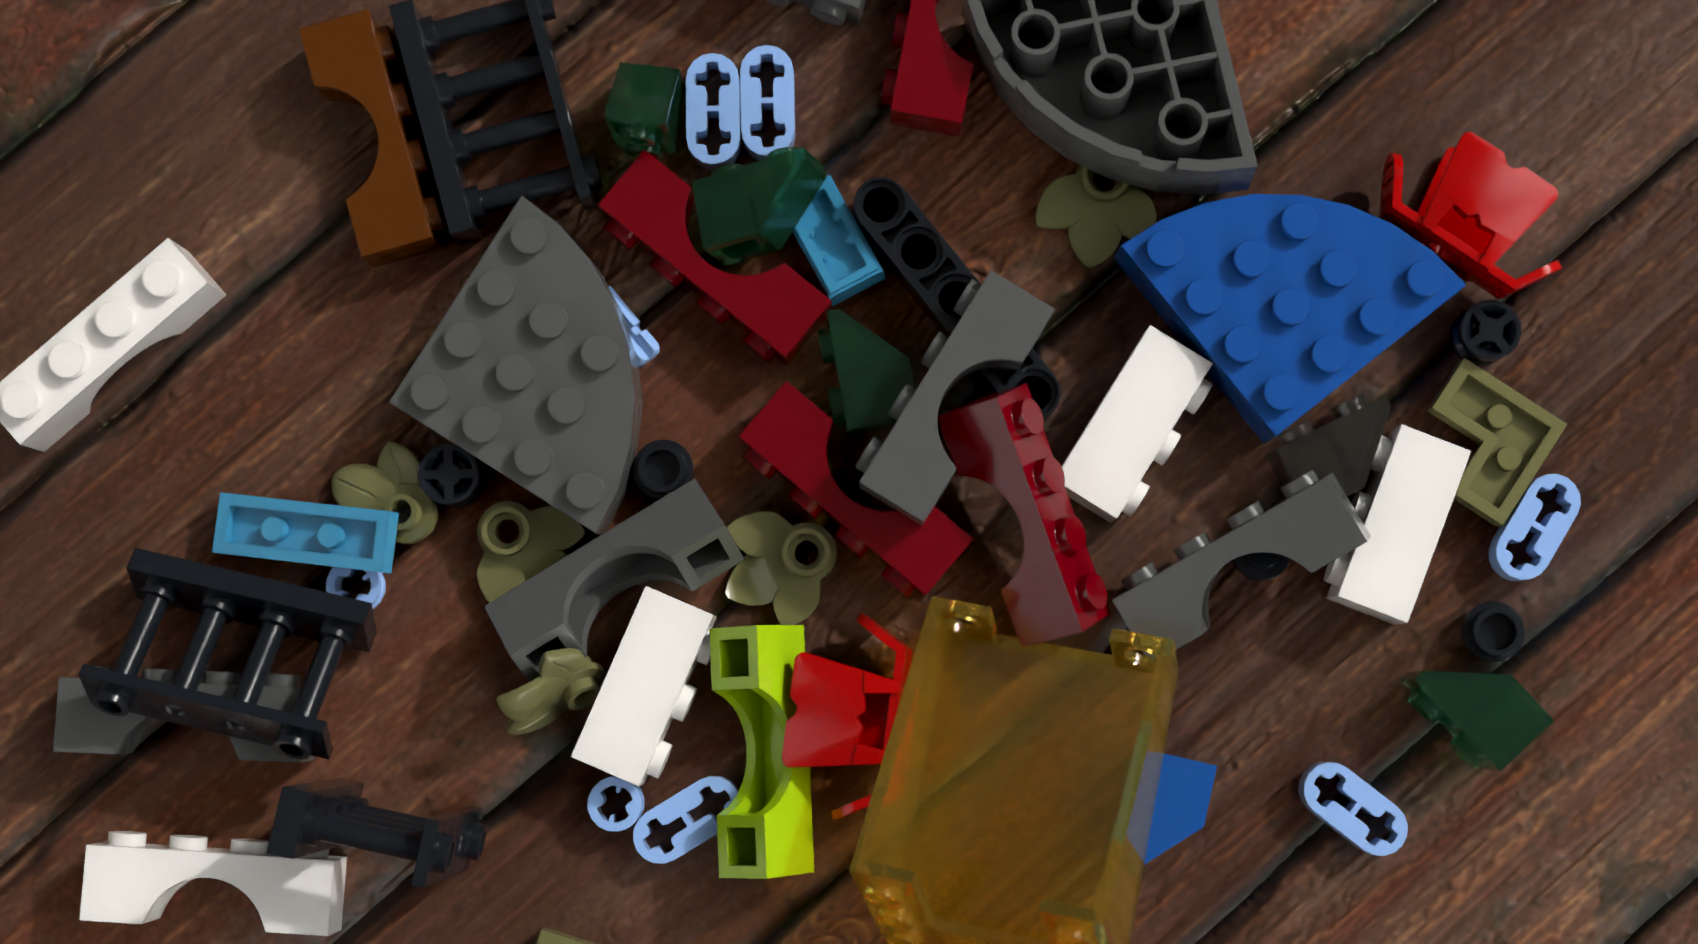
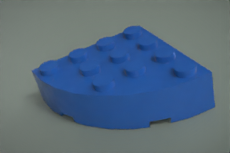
[1114,194,1466,444]

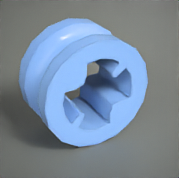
[326,567,386,609]
[587,776,645,832]

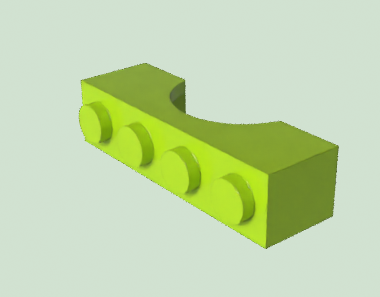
[709,625,814,879]

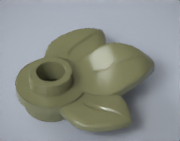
[1036,165,1156,269]
[331,441,438,544]
[477,501,586,603]
[725,511,837,625]
[496,648,607,735]

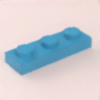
[212,492,399,573]

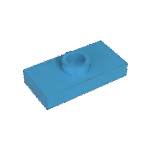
[777,174,886,306]

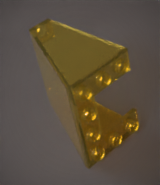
[849,596,1179,944]

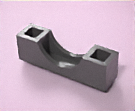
[855,270,1055,526]
[1112,470,1371,664]
[484,478,745,682]
[53,666,315,763]

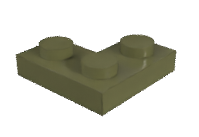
[1427,358,1567,527]

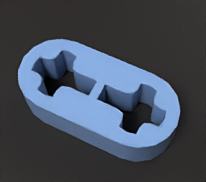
[740,45,796,163]
[686,53,742,171]
[1488,474,1581,581]
[1298,762,1408,856]
[633,775,739,864]

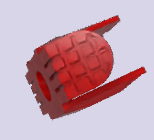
[1379,132,1562,300]
[782,612,913,821]

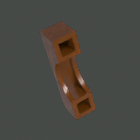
[299,9,446,268]

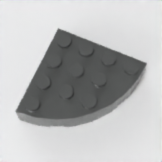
[962,0,1258,195]
[389,195,643,535]

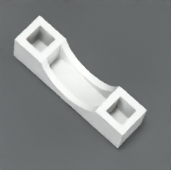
[0,238,226,452]
[79,831,347,936]

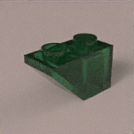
[605,62,684,159]
[692,147,826,266]
[817,309,915,437]
[1401,671,1554,771]

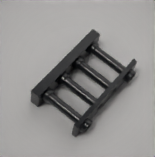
[389,0,603,246]
[78,548,377,760]
[267,778,487,888]

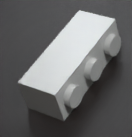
[1061,325,1213,523]
[1324,424,1471,625]
[571,586,717,786]

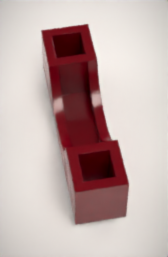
[881,0,973,137]
[598,149,833,365]
[739,381,973,598]
[938,383,1111,647]

